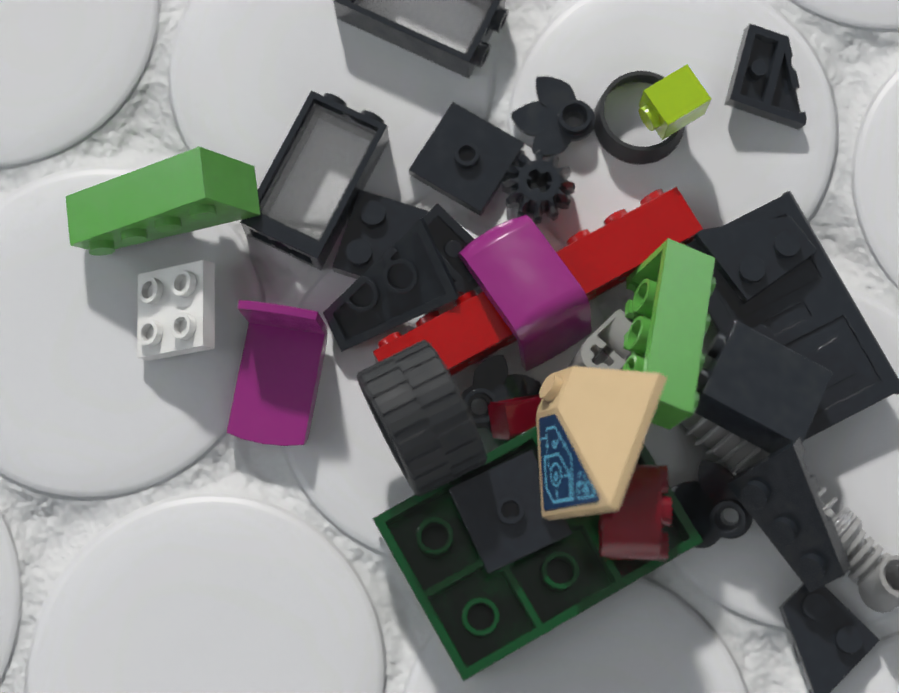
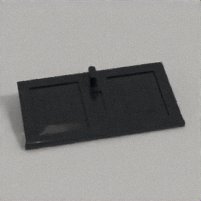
[686,191,899,440]

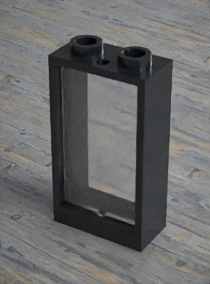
[333,0,509,78]
[240,90,389,270]

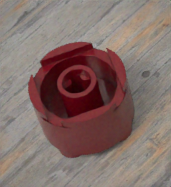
[598,465,672,560]

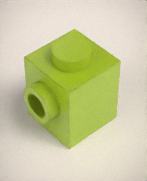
[638,64,712,140]

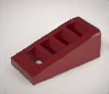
[488,394,542,440]

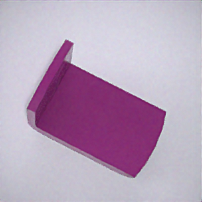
[458,215,592,371]
[226,300,328,446]

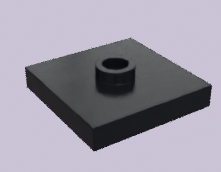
[409,102,525,216]
[449,450,572,574]

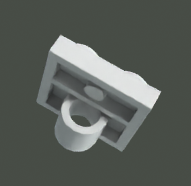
[137,260,215,361]

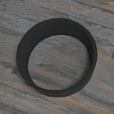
[594,71,684,165]

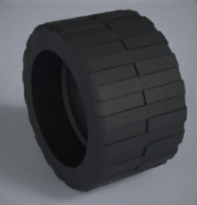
[357,340,487,497]

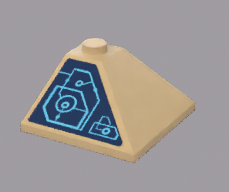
[536,366,667,521]

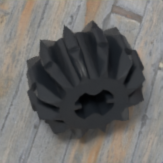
[502,149,575,225]

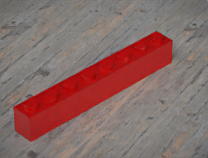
[373,186,703,377]

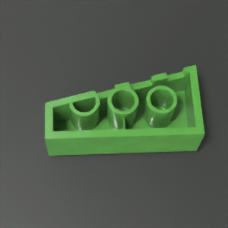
[65,146,260,256]
[623,238,716,430]

